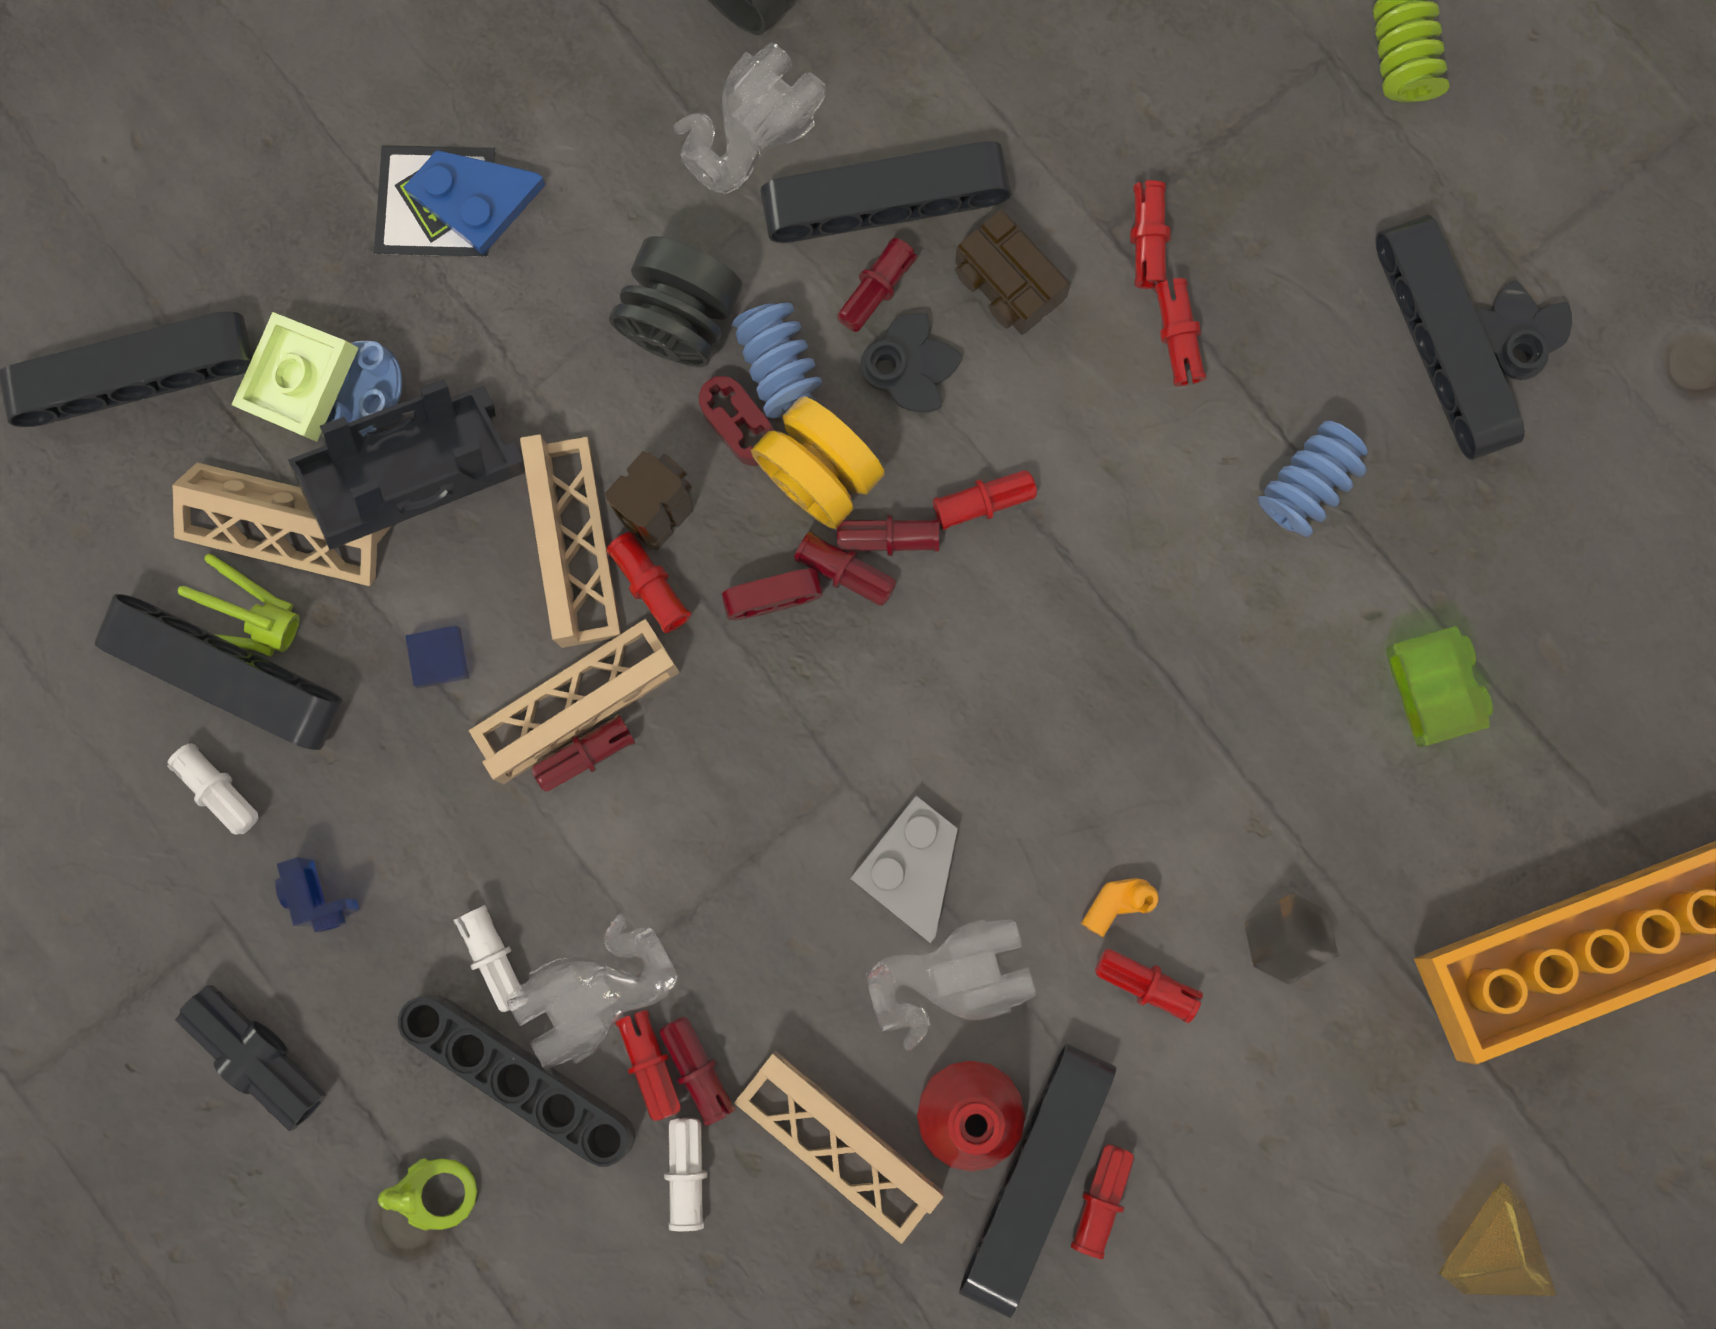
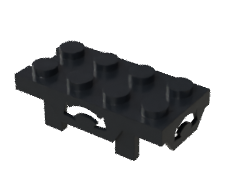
[288,379,526,550]

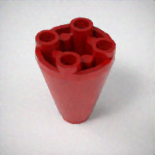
[917,1060,1026,1172]

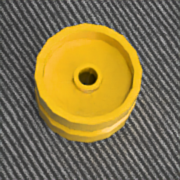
[751,396,884,529]

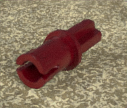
[837,238,917,332]
[837,515,939,556]
[794,531,896,606]
[531,714,636,792]
[660,1017,736,1126]

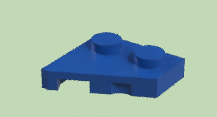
[404,150,545,255]

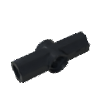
[175,985,327,1131]

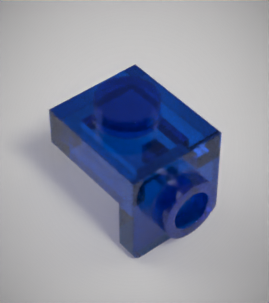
[275,857,359,933]

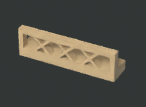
[520,434,622,648]
[172,462,391,586]
[468,619,680,784]
[734,1051,944,1244]

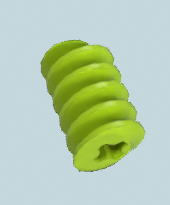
[1372,0,1450,103]

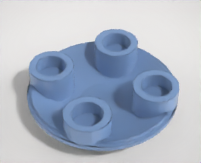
[325,341,402,436]

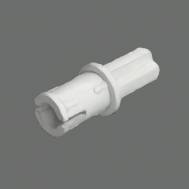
[167,743,259,835]
[453,905,525,1012]
[664,1117,707,1231]

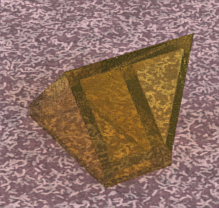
[1438,1181,1557,1296]

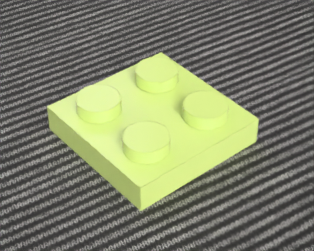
[232,312,359,442]

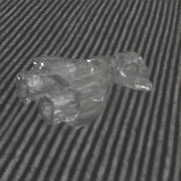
[673,42,826,194]
[507,913,679,1070]
[865,919,1037,1051]

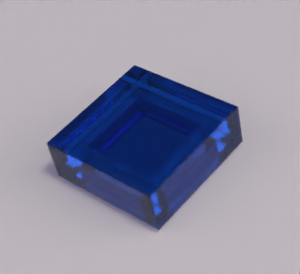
[405,625,469,688]

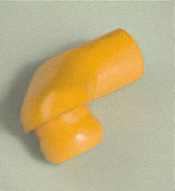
[1080,878,1159,938]

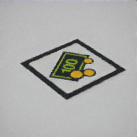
[374,146,495,257]

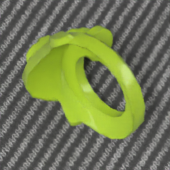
[378,1158,478,1231]

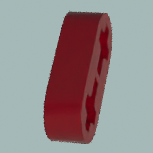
[699,376,774,466]
[721,568,823,621]

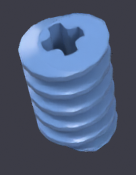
[732,302,822,419]
[1257,421,1368,538]

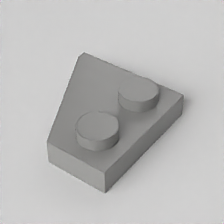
[850,796,958,943]

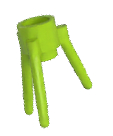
[178,554,300,657]

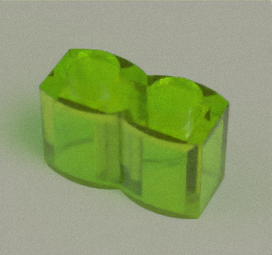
[1386,626,1493,748]

